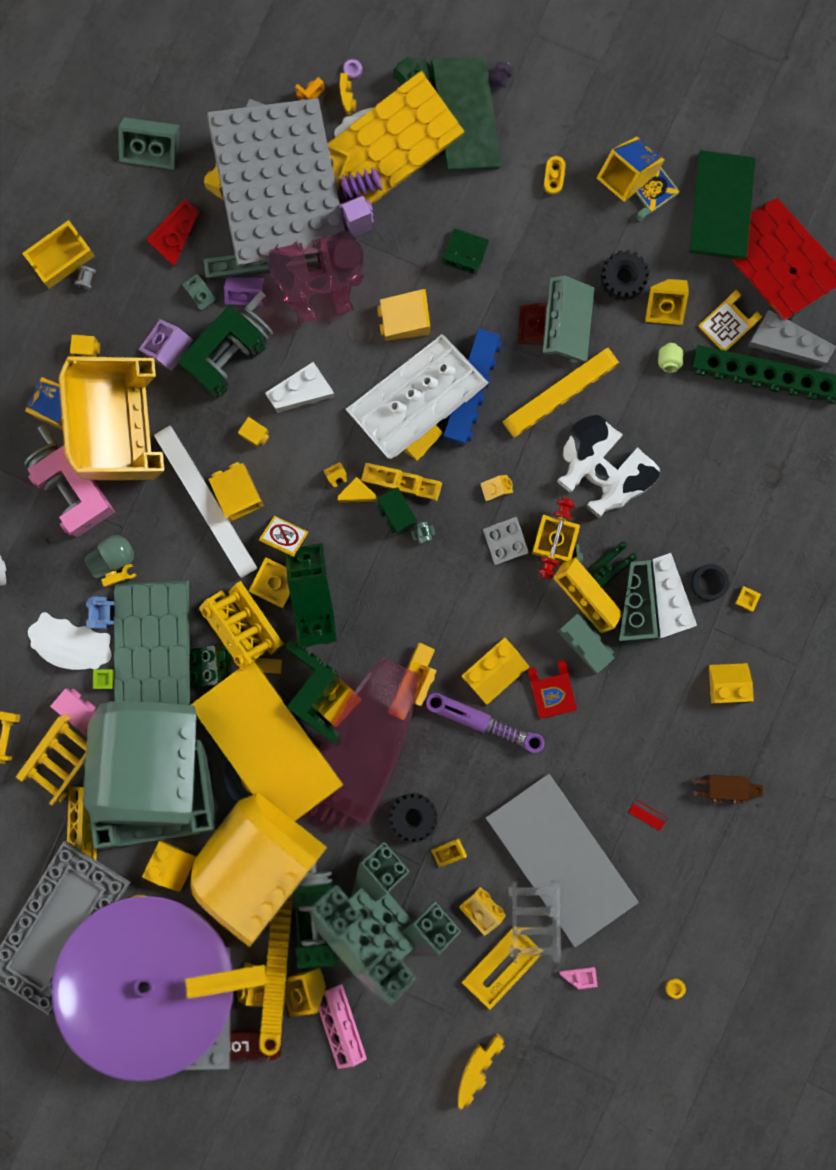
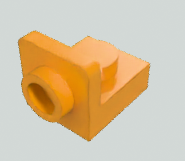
[295,77,325,100]

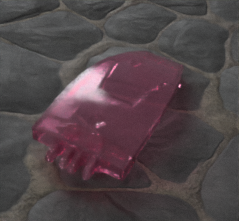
[310,657,418,830]

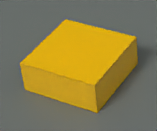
[735,586,761,612]

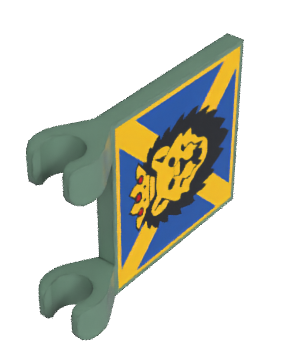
[635,167,681,222]

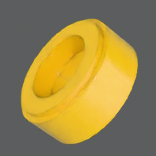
[665,978,686,999]

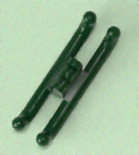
[587,541,637,588]

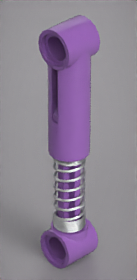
[426,693,544,753]

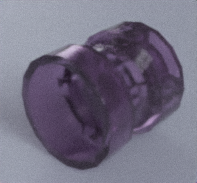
[489,61,514,88]

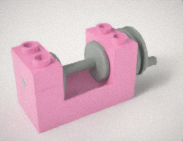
[24,425,115,538]

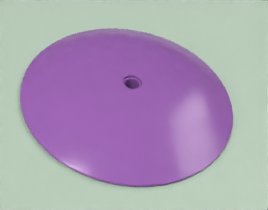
[52,896,233,1081]

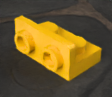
[459,887,506,936]

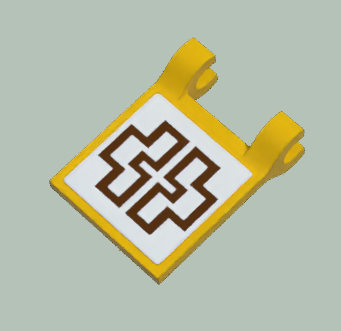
[698,290,762,351]

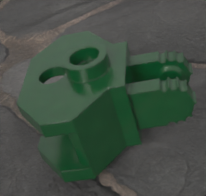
[393,57,433,85]

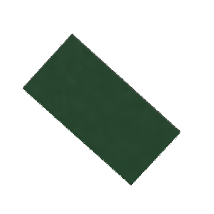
[430,57,501,171]
[689,150,756,261]

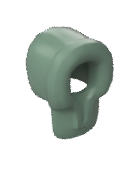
[85,535,134,578]

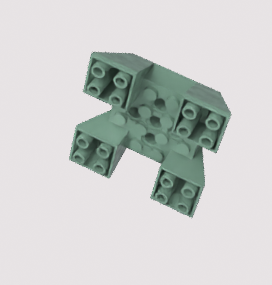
[310,842,461,1004]

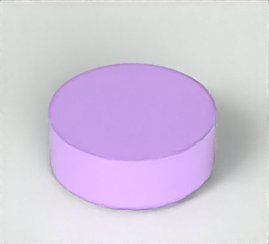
[343,59,362,80]

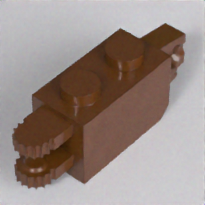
[693,774,763,804]

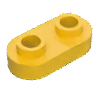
[544,156,565,195]

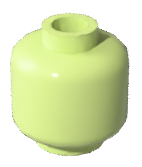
[658,343,683,373]

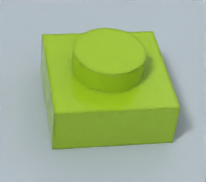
[93,669,114,689]

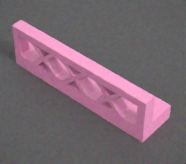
[318,984,367,1069]

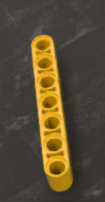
[502,348,619,438]

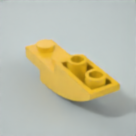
[458,1033,504,1110]

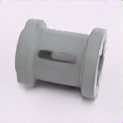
[74,265,96,289]

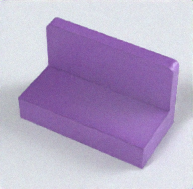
[224,276,264,306]

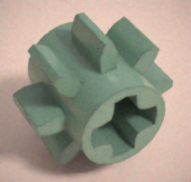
[411,522,435,544]

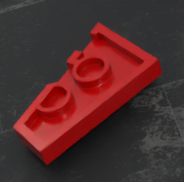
[146,199,199,267]

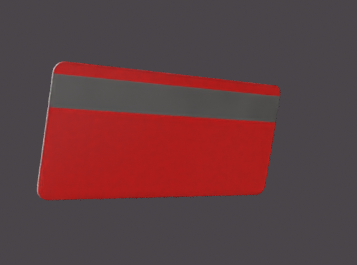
[629,799,667,831]

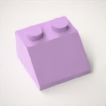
[138,319,193,371]

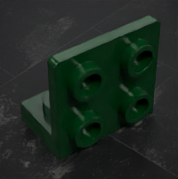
[442,228,489,276]
[189,645,232,688]

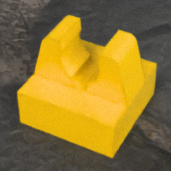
[323,462,347,487]

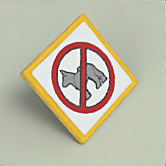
[259,516,308,557]

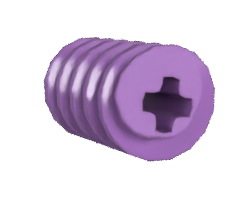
[341,167,383,199]

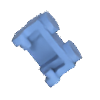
[86,597,114,629]

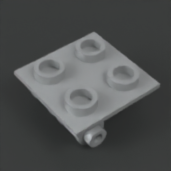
[483,517,529,565]

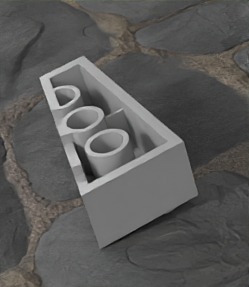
[747,310,836,368]

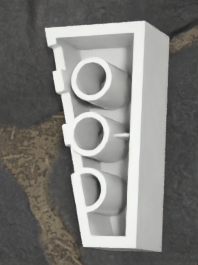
[651,553,697,640]

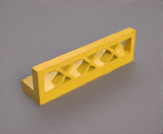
[199,590,268,661]
[67,787,97,860]
[185,965,268,999]

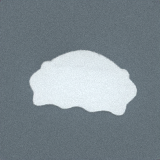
[28,612,112,670]

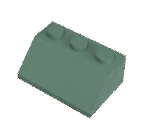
[119,117,180,170]

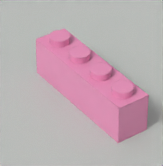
[50,688,96,737]

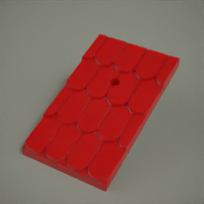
[731,197,836,321]

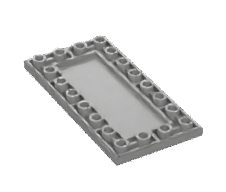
[486,773,639,947]
[0,841,131,1015]

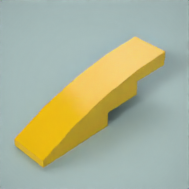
[361,463,442,501]

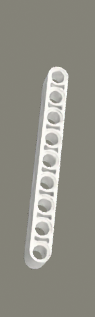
[154,425,257,578]

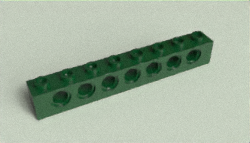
[690,345,836,404]

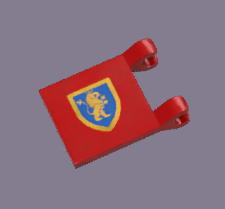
[528,660,577,719]

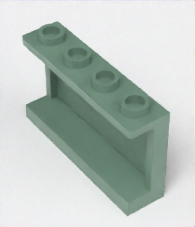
[543,276,594,363]

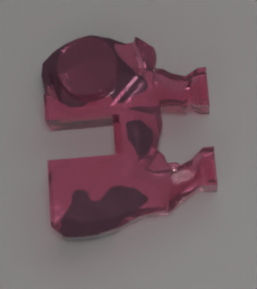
[267,231,364,323]

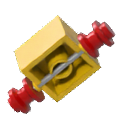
[532,497,580,580]

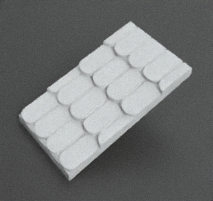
[346,334,489,459]

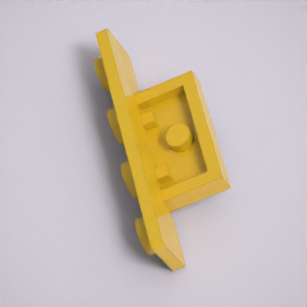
[388,643,437,720]

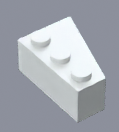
[266,362,335,413]

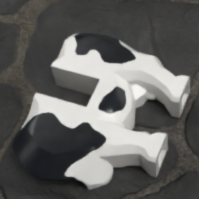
[557,415,660,518]

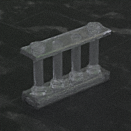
[509,881,561,963]

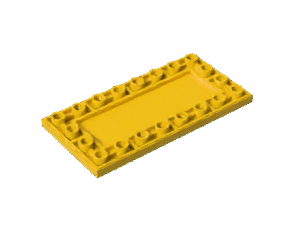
[191,659,344,821]

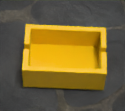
[22,220,95,289]

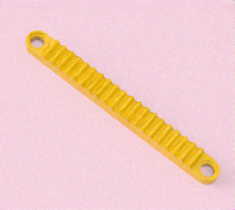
[260,893,293,1055]

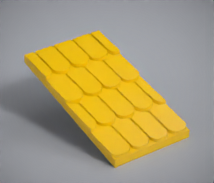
[329,71,465,205]

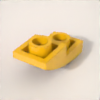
[340,73,356,117]

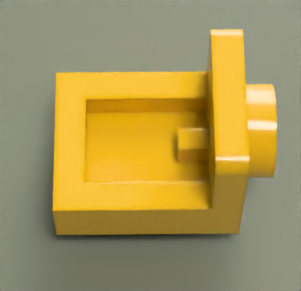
[480,475,513,501]

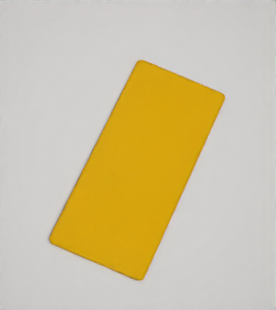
[255,658,282,674]

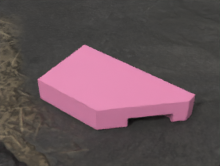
[559,966,598,989]

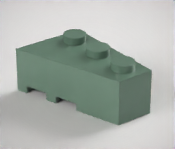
[557,613,615,674]

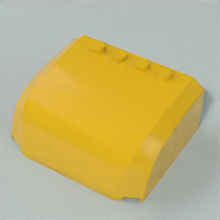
[59,357,164,480]
[191,792,327,947]

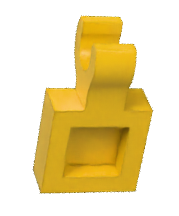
[101,564,137,587]

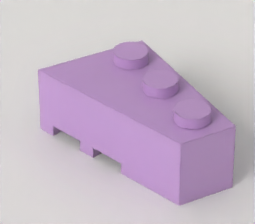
[339,196,374,237]

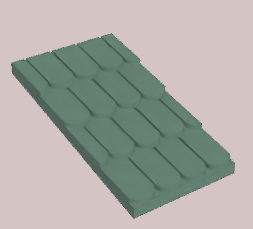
[114,580,190,705]

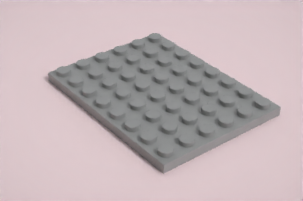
[207,98,345,266]

